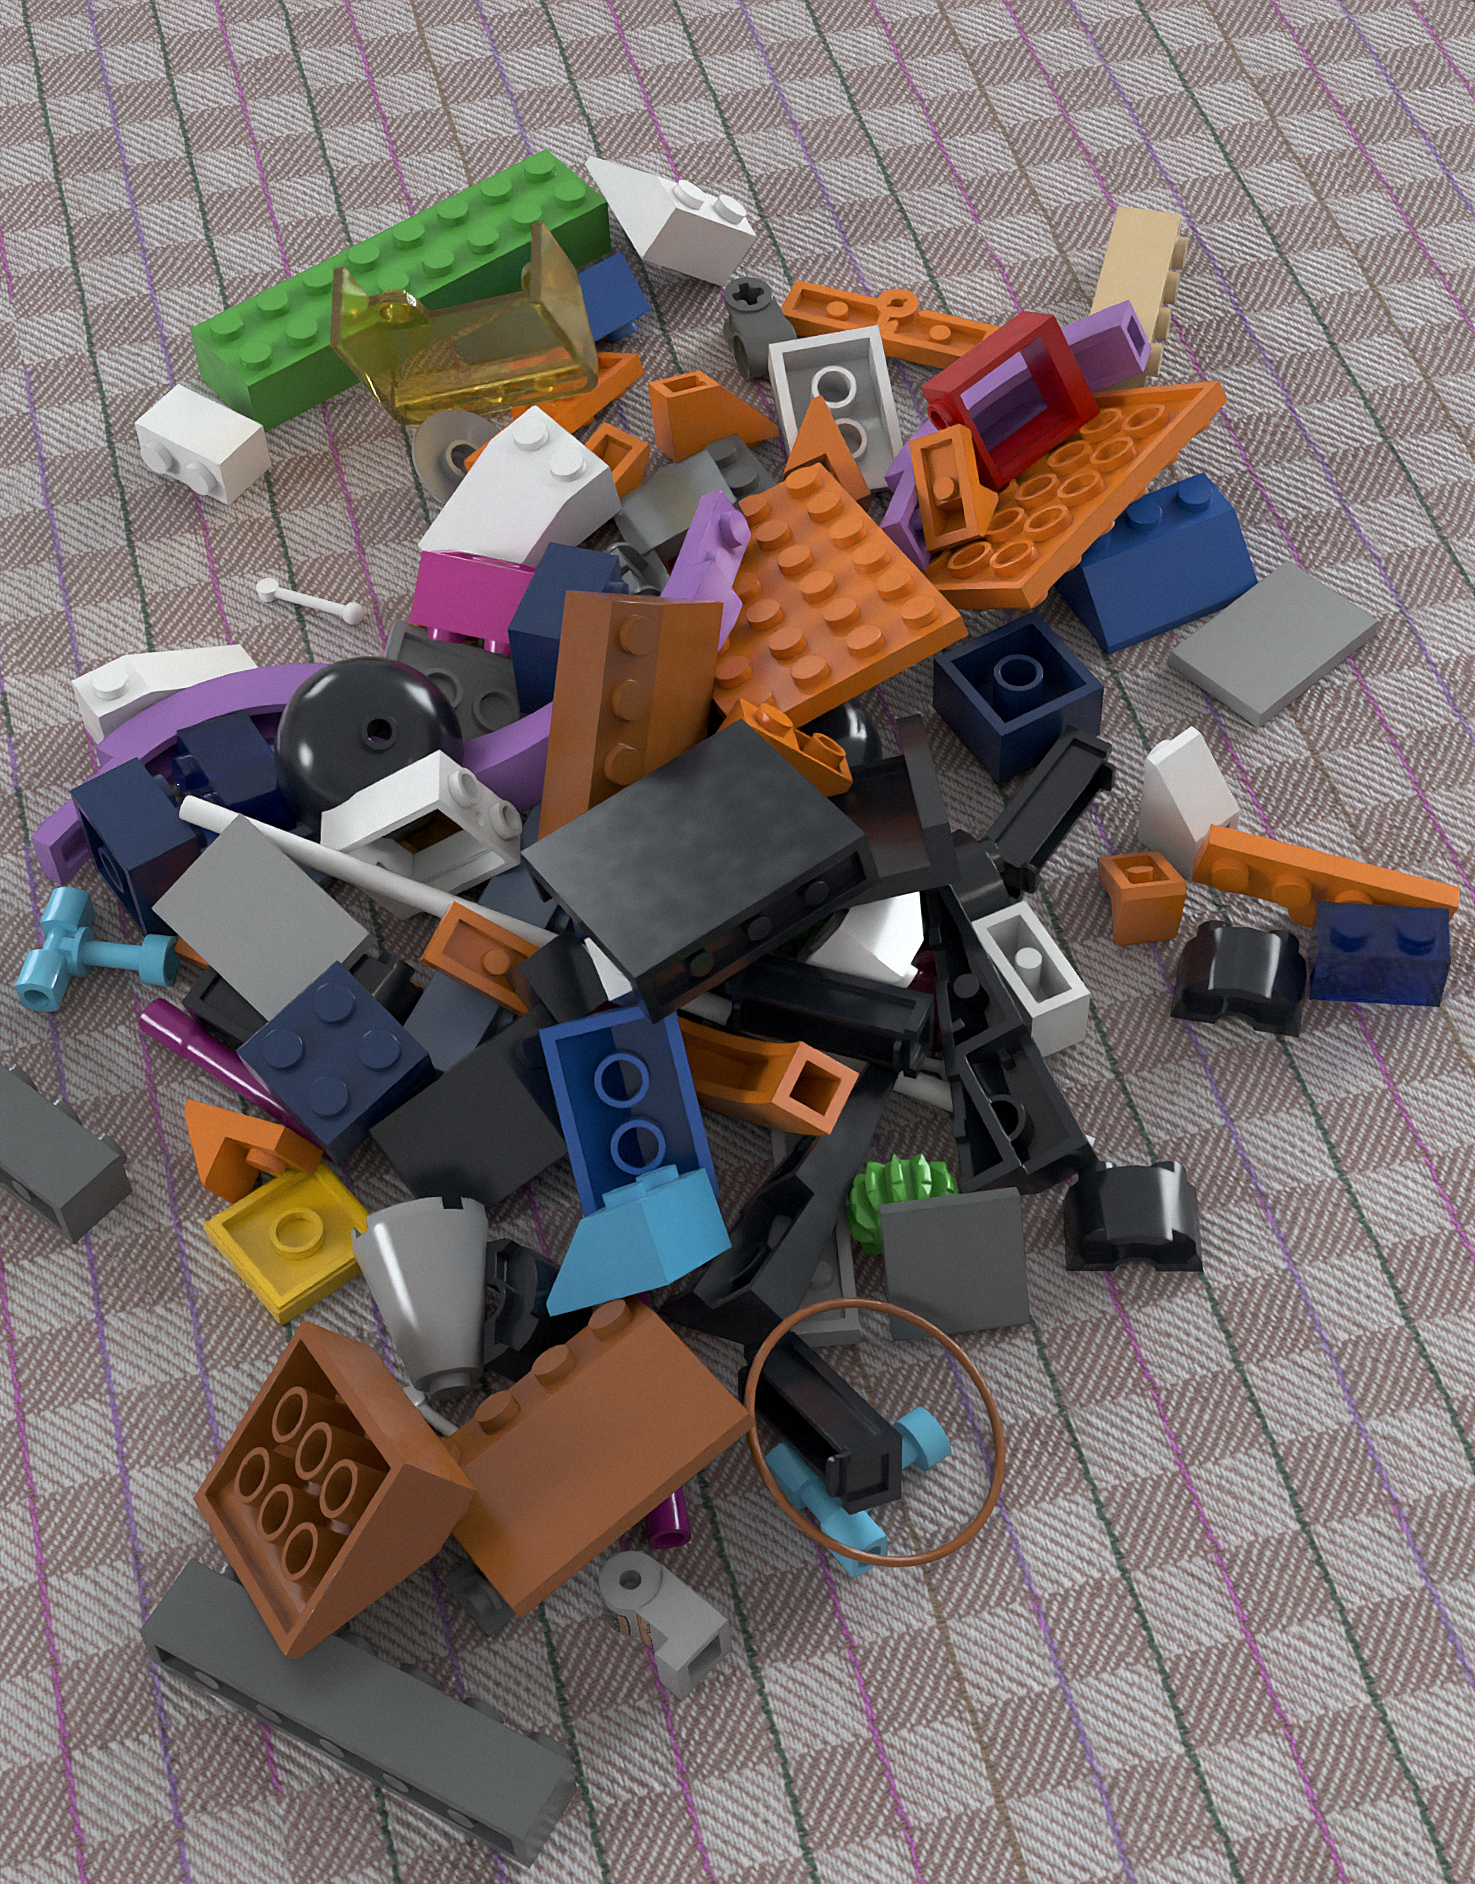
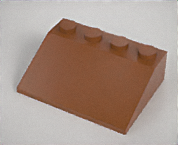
[537,590,724,841]
[439,1295,757,1619]
[193,1320,477,1660]

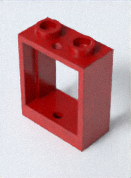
[920,311,1101,490]

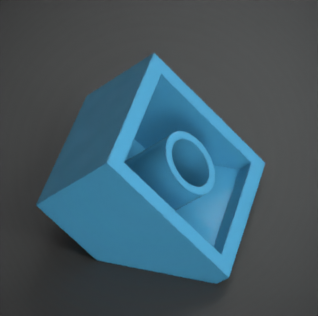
[546,1164,732,1317]

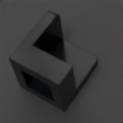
[504,930,608,1024]

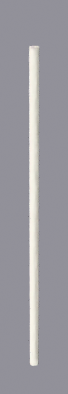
[179,795,1096,1147]

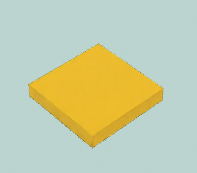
[203,1159,370,1326]

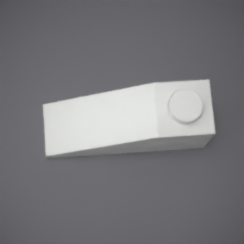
[71,644,258,744]

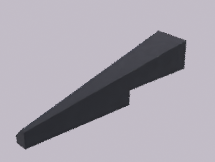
[924,884,1099,1196]
[659,1062,899,1345]

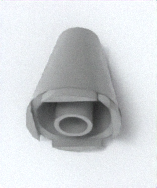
[350,1197,489,1401]

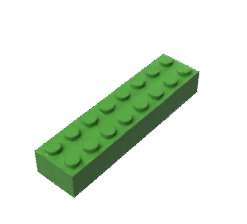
[190,149,611,433]

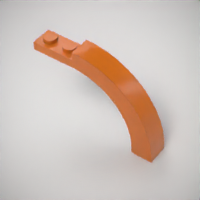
[419,901,859,1136]

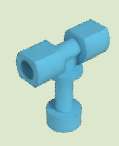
[15,887,180,1012]
[764,1406,951,1578]

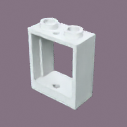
[320,750,522,921]

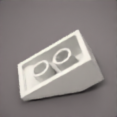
[585,156,757,287]
[768,325,903,493]
[417,405,622,567]
[794,892,923,988]

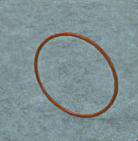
[743,1298,1005,1568]

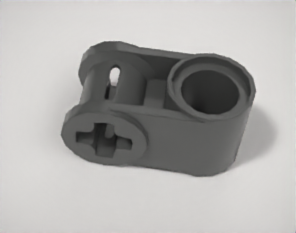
[723,277,797,381]

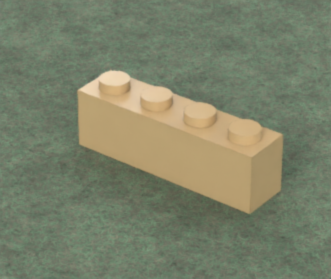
[1089,206,1188,392]

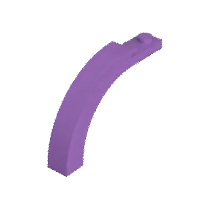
[880,300,1151,572]
[462,489,751,813]
[31,663,387,886]

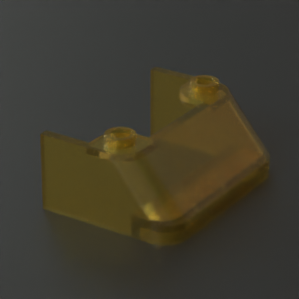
[330,222,599,427]

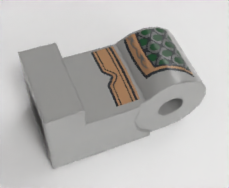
[598,1550,732,1701]

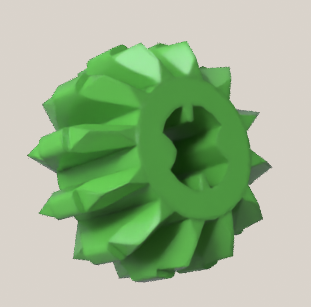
[846,1153,962,1255]

